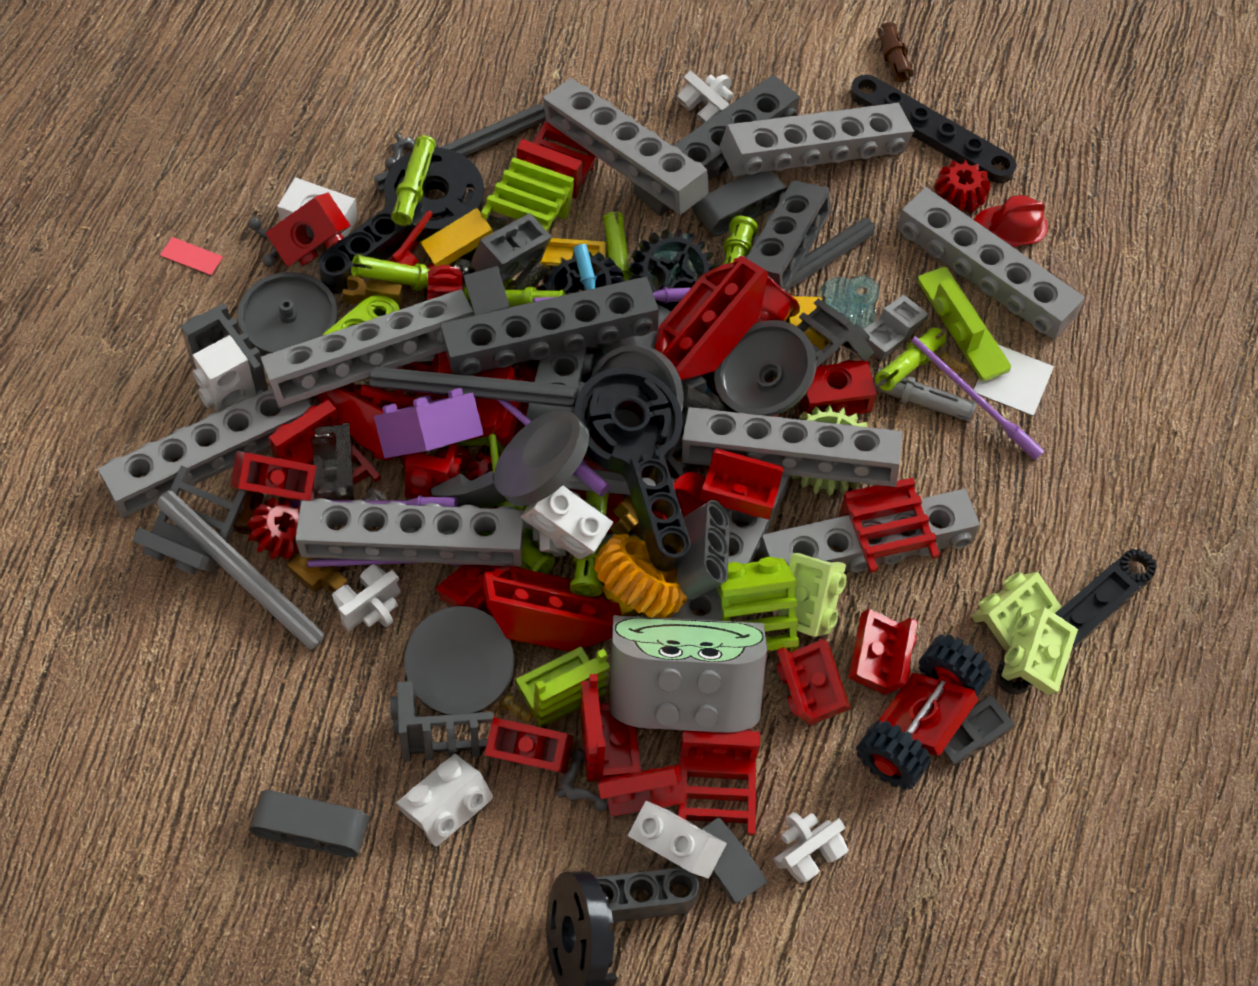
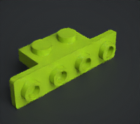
[917,267,1012,382]

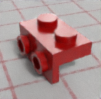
[405,443,462,499]
[699,449,784,520]
[848,609,917,695]
[776,639,851,726]

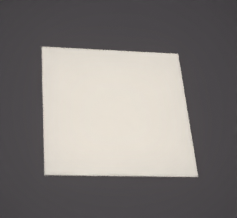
[974,345,1054,416]

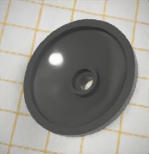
[714,320,817,417]

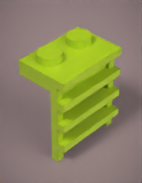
[481,157,574,231]
[716,557,799,652]
[515,646,610,728]

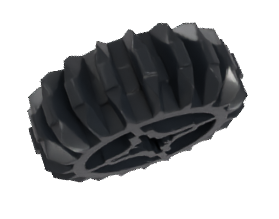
[628,228,718,311]
[537,251,626,295]

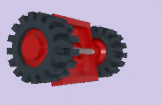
[856,634,992,790]

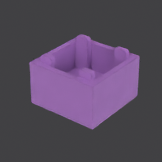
[374,388,484,458]

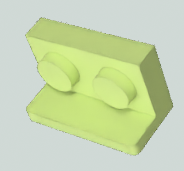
[778,553,846,637]
[971,572,1062,651]
[1002,607,1078,695]

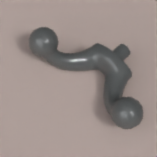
[384,134,439,170]
[248,217,279,267]
[556,749,608,812]

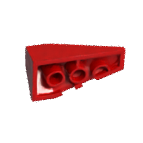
[315,382,410,461]

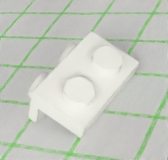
[396,754,493,847]

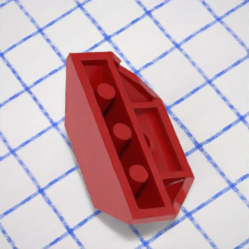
[655,255,768,380]
[482,565,622,652]

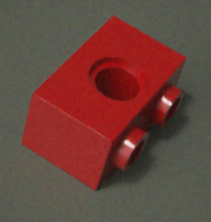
[265,192,351,267]
[800,360,877,416]
[230,451,317,501]
[484,717,574,774]

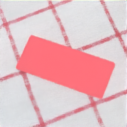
[160,237,223,275]

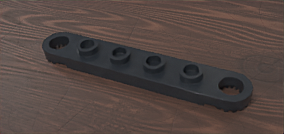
[850,75,1017,184]
[996,548,1157,694]

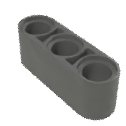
[693,171,787,237]
[677,500,730,600]
[249,790,369,857]
[596,868,699,922]

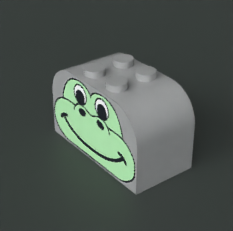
[609,615,767,733]

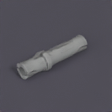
[874,369,977,423]

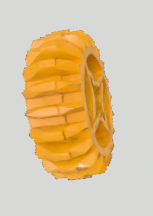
[594,534,687,618]

